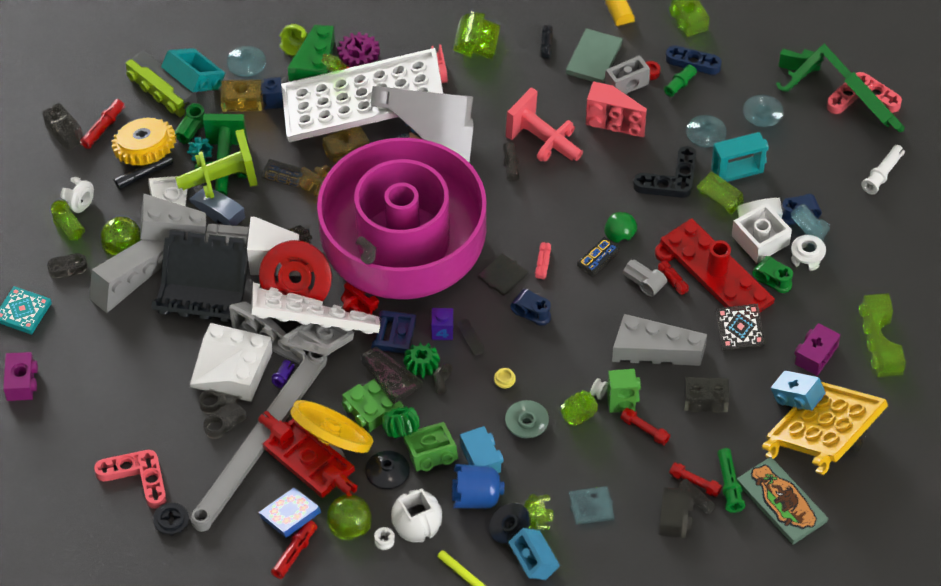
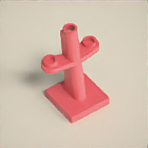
[505,87,583,162]

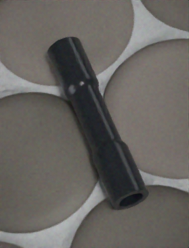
[114,153,173,190]

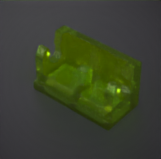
[697,171,744,215]

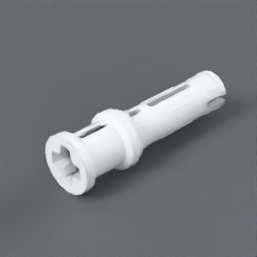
[861,145,905,195]

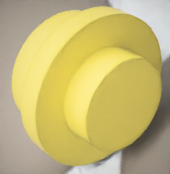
[494,368,516,389]

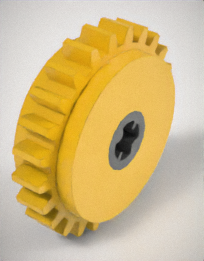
[112,118,176,165]

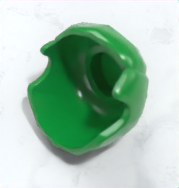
[604,212,637,243]

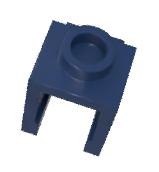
[261,77,284,110]

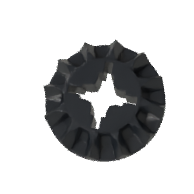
[153,503,189,536]

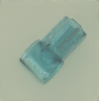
[791,204,830,246]

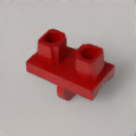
[341,283,379,315]

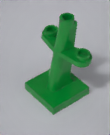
[195,114,247,196]

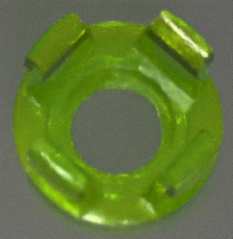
[524,494,554,530]

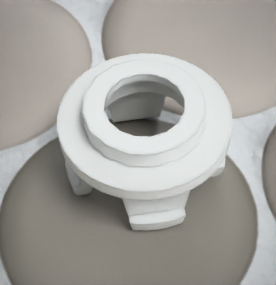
[60,177,94,213]
[791,235,826,271]

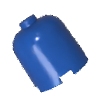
[452,464,504,508]

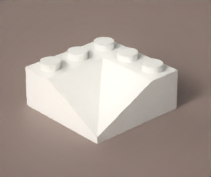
[190,323,272,401]

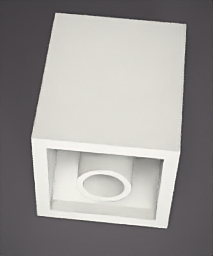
[247,217,300,276]

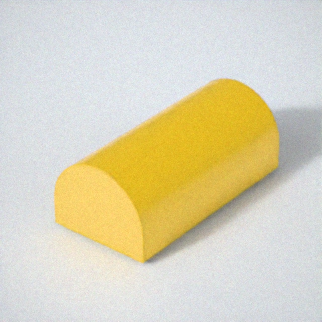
[604,0,635,26]

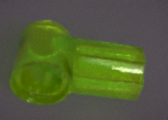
[51,200,85,241]

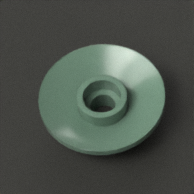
[505,400,549,438]

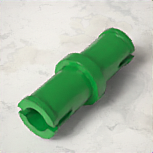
[664,65,697,97]

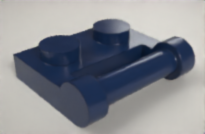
[371,311,416,353]

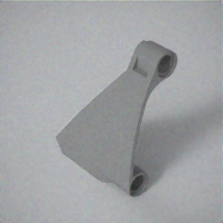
[371,86,473,162]

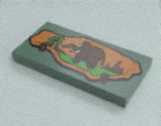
[737,457,828,545]

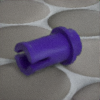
[272,360,295,388]

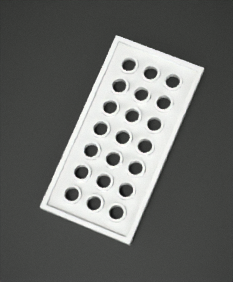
[281,48,443,142]

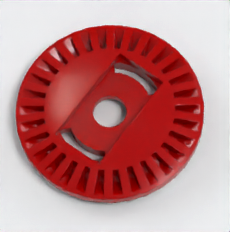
[259,240,332,301]

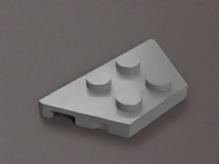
[281,307,354,356]

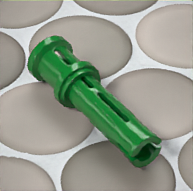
[717,448,746,513]

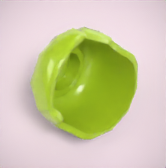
[279,24,308,56]

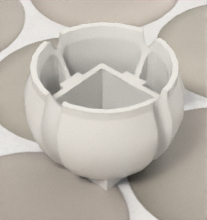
[391,489,442,542]

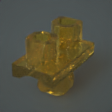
[298,165,331,198]

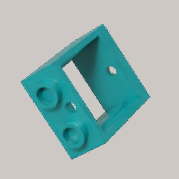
[161,48,226,92]
[711,132,769,184]

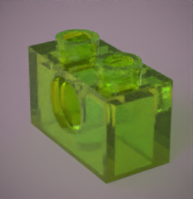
[669,0,710,37]

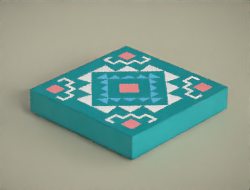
[0,286,52,335]

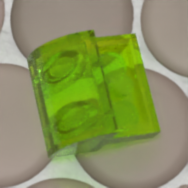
[453,12,500,59]

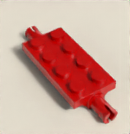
[258,411,358,498]

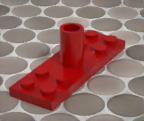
[660,218,775,324]

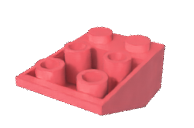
[586,81,647,138]

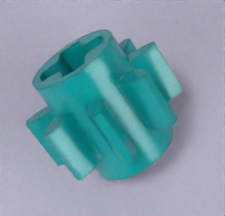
[187,137,213,162]

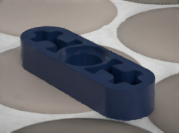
[666,46,722,75]

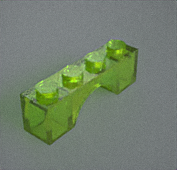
[859,293,906,377]

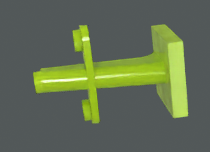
[175,129,258,199]

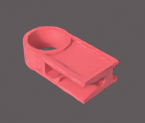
[431,45,448,83]

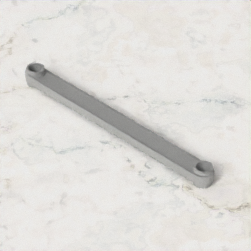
[191,351,327,532]

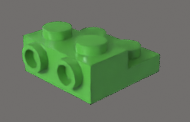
[342,377,403,432]
[403,422,458,471]

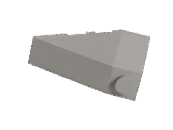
[229,302,305,365]

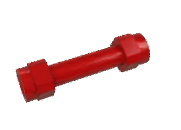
[620,407,671,446]
[669,462,722,497]

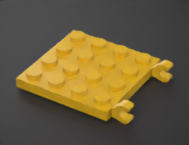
[762,382,888,475]

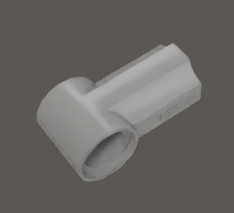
[623,259,667,297]

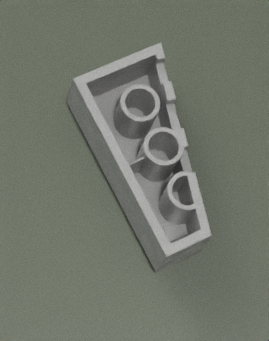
[90,239,164,313]
[612,314,707,366]

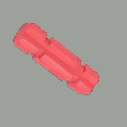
[535,242,551,279]

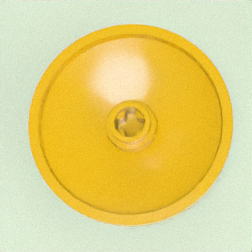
[290,400,373,453]

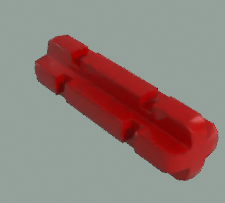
[658,260,689,295]

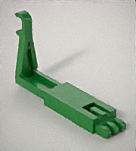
[776,44,905,132]

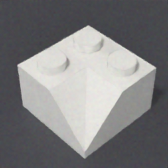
[731,202,792,263]

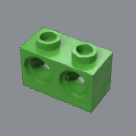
[607,369,641,413]

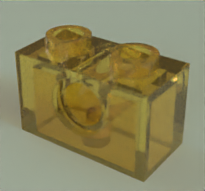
[221,80,262,112]

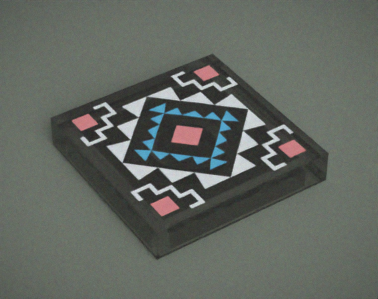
[715,304,765,351]

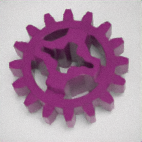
[337,32,380,68]

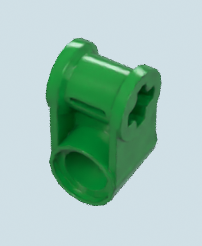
[752,256,793,293]

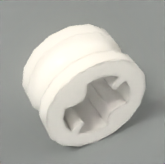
[590,378,608,400]
[374,527,394,550]

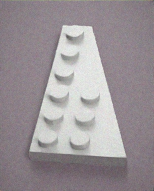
[251,282,380,334]

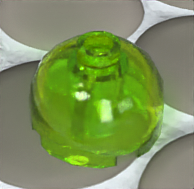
[100,216,142,255]
[327,494,372,540]

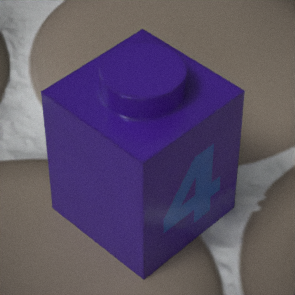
[431,308,454,340]

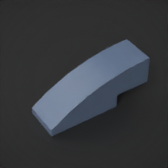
[189,188,245,226]

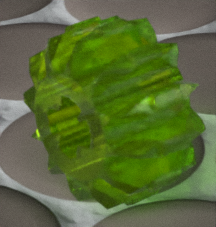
[560,391,598,426]

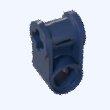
[782,194,822,225]
[510,289,551,325]

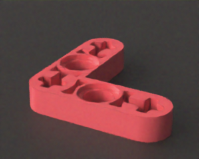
[827,72,902,114]
[94,450,166,509]

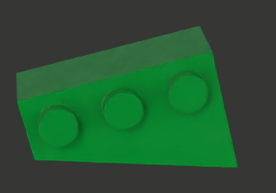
[287,25,335,82]

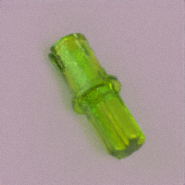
[321,53,347,72]

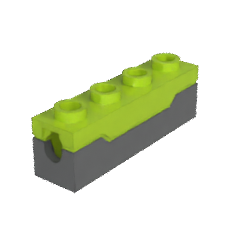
[126,50,197,117]

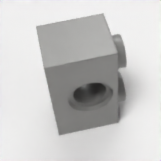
[605,56,650,94]

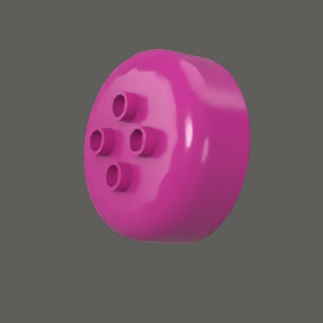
[317,138,486,299]

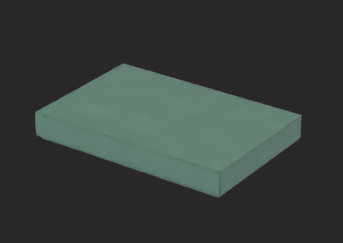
[566,28,623,83]

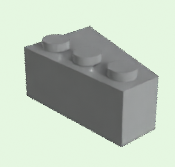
[140,194,206,241]

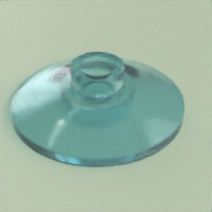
[227,46,266,77]
[743,95,783,127]
[686,115,726,147]

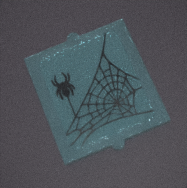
[569,486,614,525]

